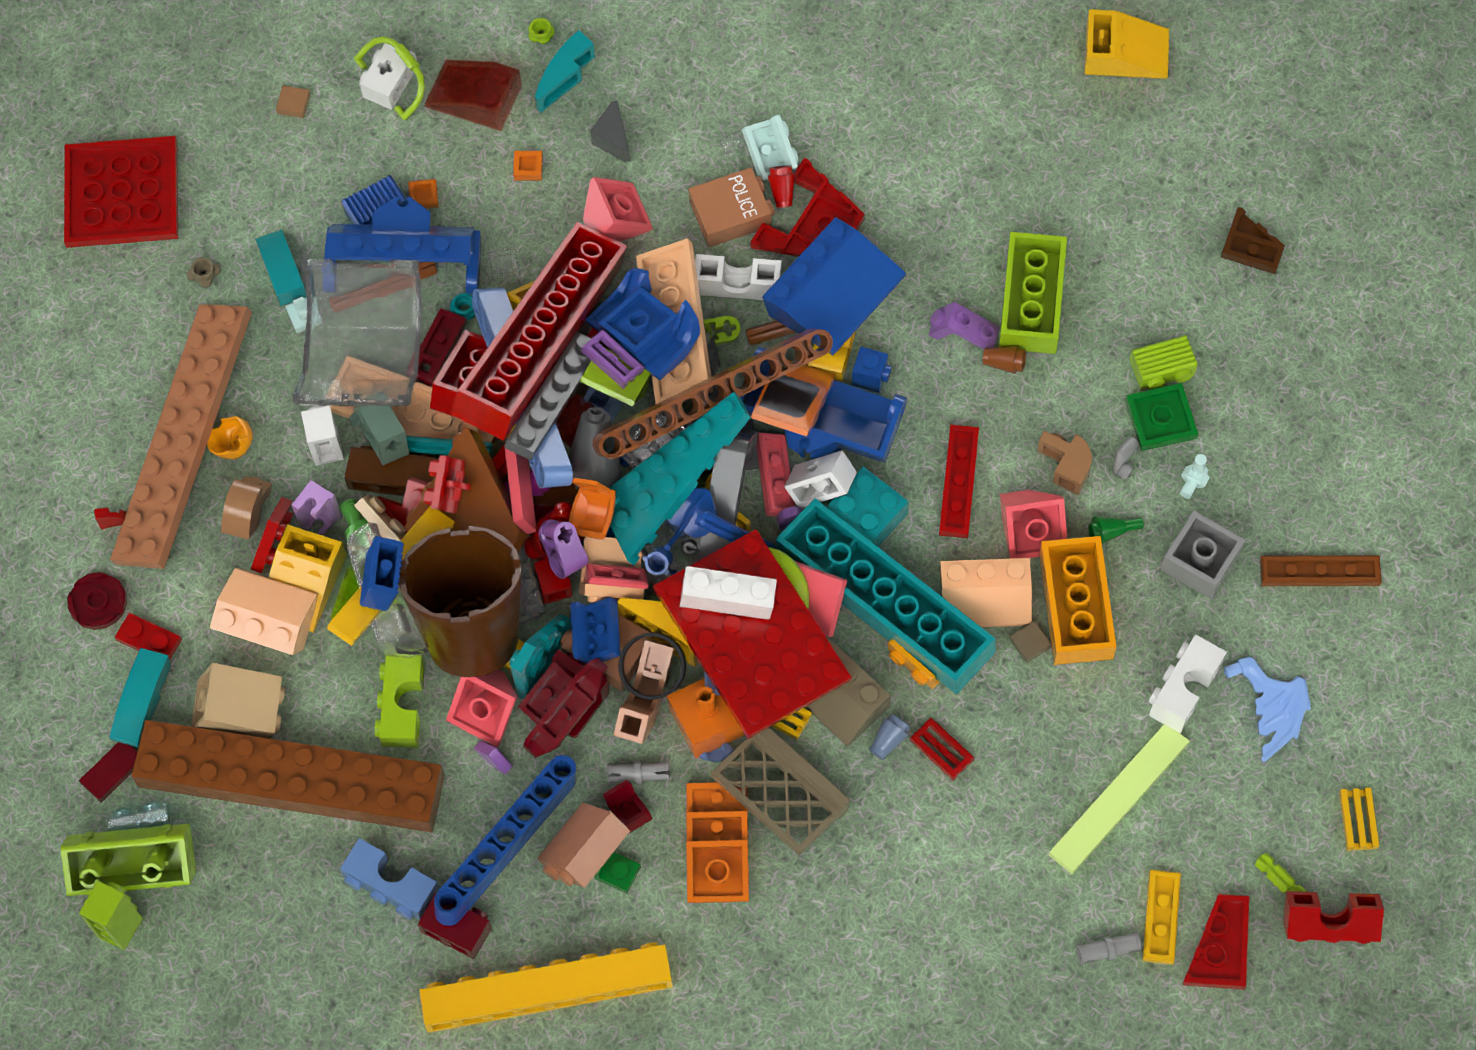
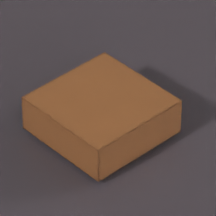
[276,86,311,118]

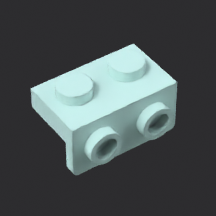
[742,115,798,181]

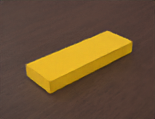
[1142,870,1181,965]

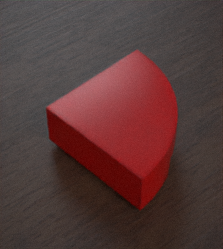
[94,507,127,530]

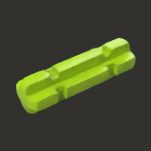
[1255,852,1307,894]

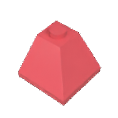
[583,177,653,242]
[1000,490,1067,559]
[446,669,517,747]

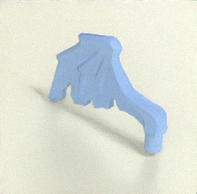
[1223,656,1311,762]

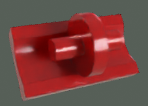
[423,455,472,514]

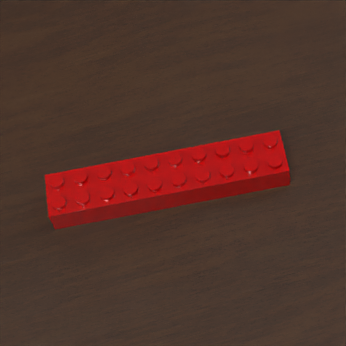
[451,222,627,441]

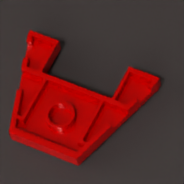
[750,158,865,257]

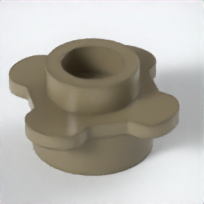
[187,257,221,288]

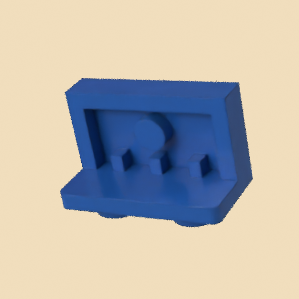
[570,597,620,663]

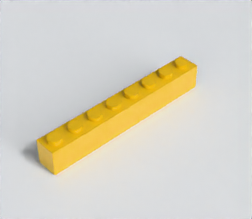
[419,942,673,1033]

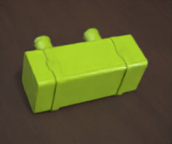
[61,823,196,896]

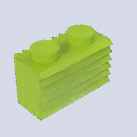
[1129,335,1198,390]

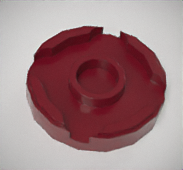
[67,572,127,630]

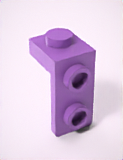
[929,302,999,350]

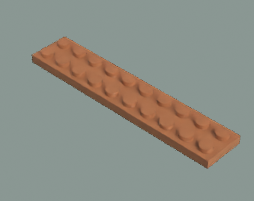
[110,304,252,569]

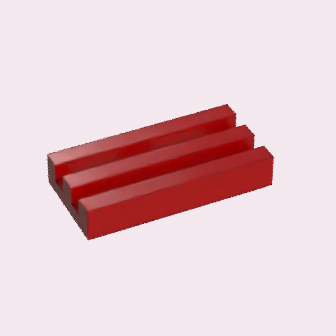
[910,718,975,781]

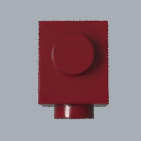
[603,780,653,834]

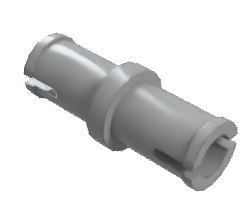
[608,760,670,784]
[1076,932,1142,965]

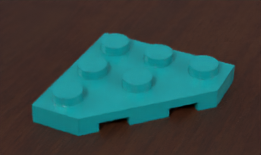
[509,614,572,700]

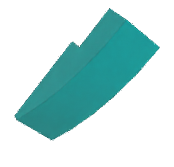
[535,30,595,113]
[255,229,307,306]
[109,648,171,747]

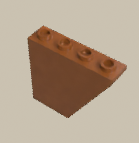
[404,427,529,553]

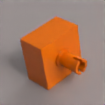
[667,678,745,759]

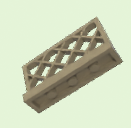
[711,728,850,856]

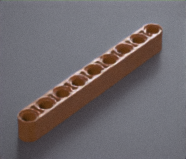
[592,329,833,459]

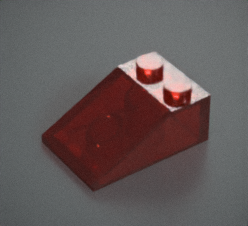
[425,60,522,131]

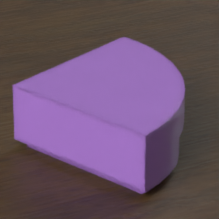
[473,741,512,775]

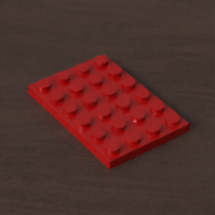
[653,529,852,739]

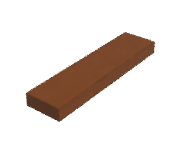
[1260,555,1382,586]

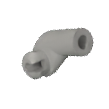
[1112,436,1139,480]

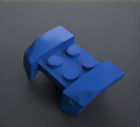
[585,268,700,381]

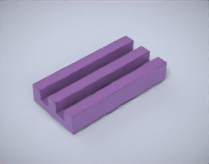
[581,330,644,389]

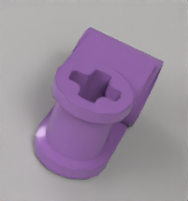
[539,519,589,579]

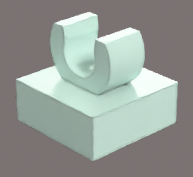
[285,296,323,333]

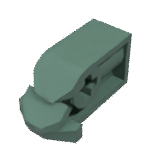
[349,396,409,465]

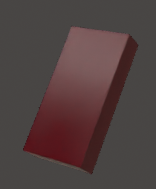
[79,742,137,803]

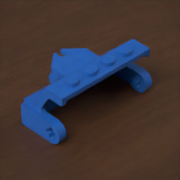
[323,196,482,294]
[740,346,908,463]

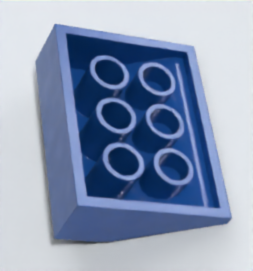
[762,217,906,355]

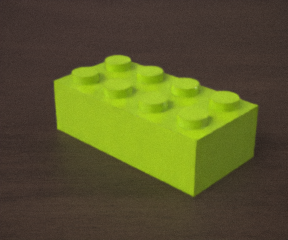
[999,232,1067,354]

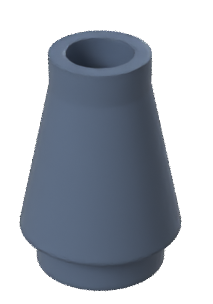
[869,714,910,760]

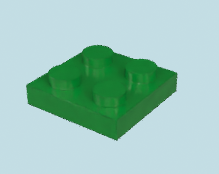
[1125,383,1198,451]

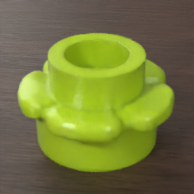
[528,18,555,44]

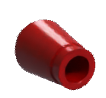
[767,165,795,208]

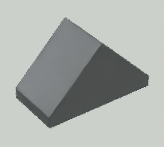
[590,101,630,162]

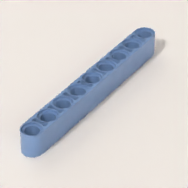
[472,287,573,488]

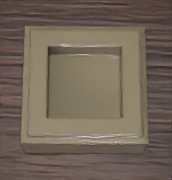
[1010,621,1052,663]

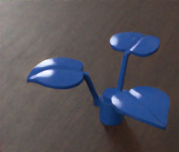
[606,487,717,575]

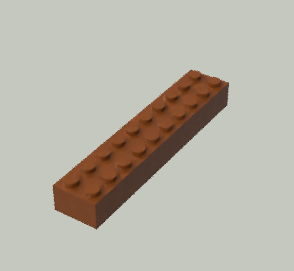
[131,720,445,833]

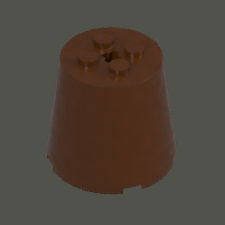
[399,526,521,677]

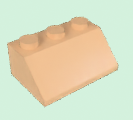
[939,558,1032,627]
[210,568,319,655]

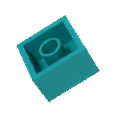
[827,466,909,547]

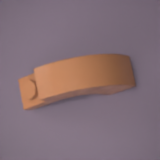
[613,637,675,744]

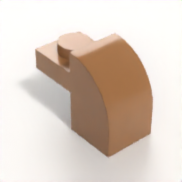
[1037,431,1092,495]
[221,476,272,540]

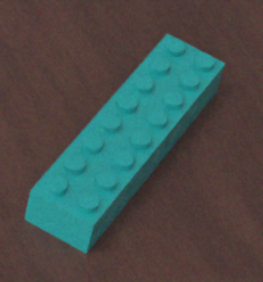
[776,498,996,695]

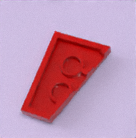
[1183,894,1249,990]

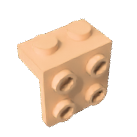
[579,537,644,602]

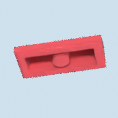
[584,564,649,589]

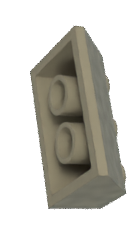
[806,635,891,747]

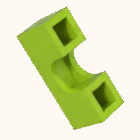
[375,653,425,748]

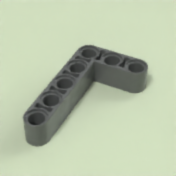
[697,427,758,561]

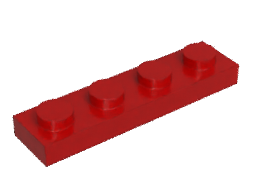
[939,424,979,539]

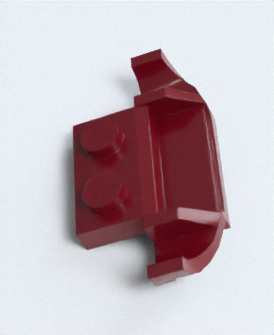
[518,658,608,758]

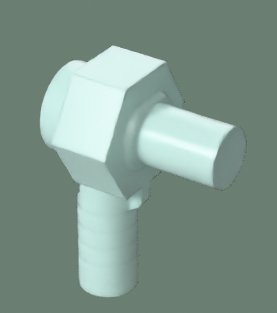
[1180,454,1210,499]

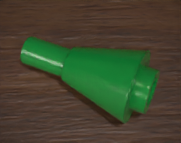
[1088,516,1144,544]

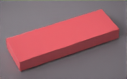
[756,432,795,517]
[505,449,536,534]

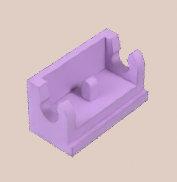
[292,480,342,535]

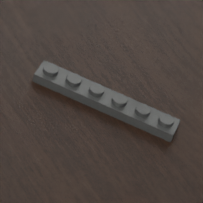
[504,332,602,460]

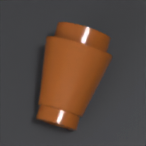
[982,346,1026,374]

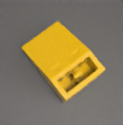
[1084,9,1169,79]
[269,524,347,633]

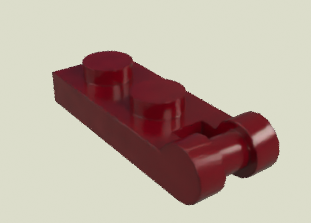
[406,308,467,387]

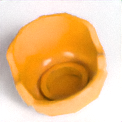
[207,416,253,460]

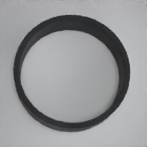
[618,633,686,700]

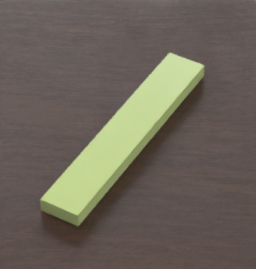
[1049,725,1189,874]

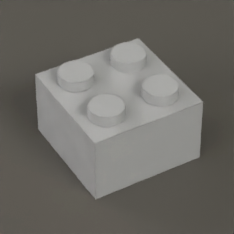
[1161,511,1245,599]

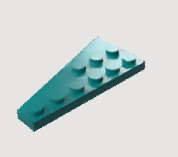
[609,392,751,565]

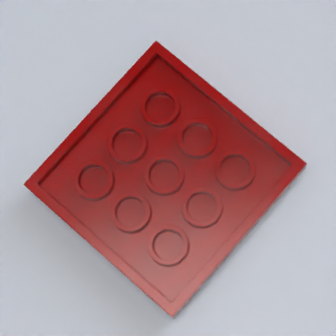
[64,136,178,248]

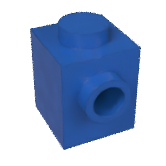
[852,347,892,393]

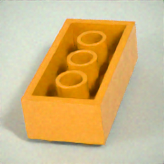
[1039,536,1117,665]

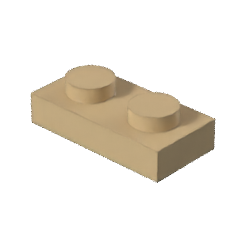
[354,494,406,541]

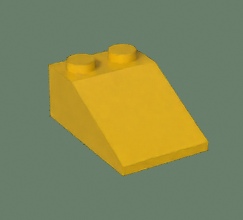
[617,598,699,667]

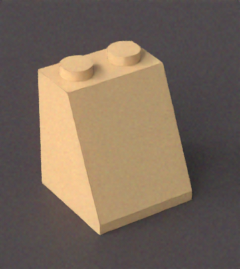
[191,663,285,739]

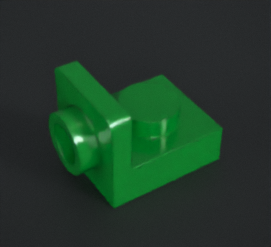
[594,852,641,894]

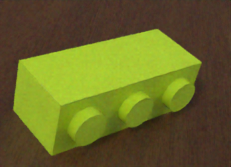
[78,881,143,951]

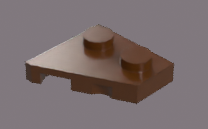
[1221,207,1285,274]

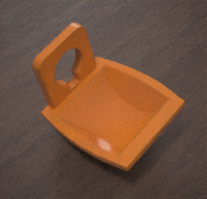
[568,478,616,540]

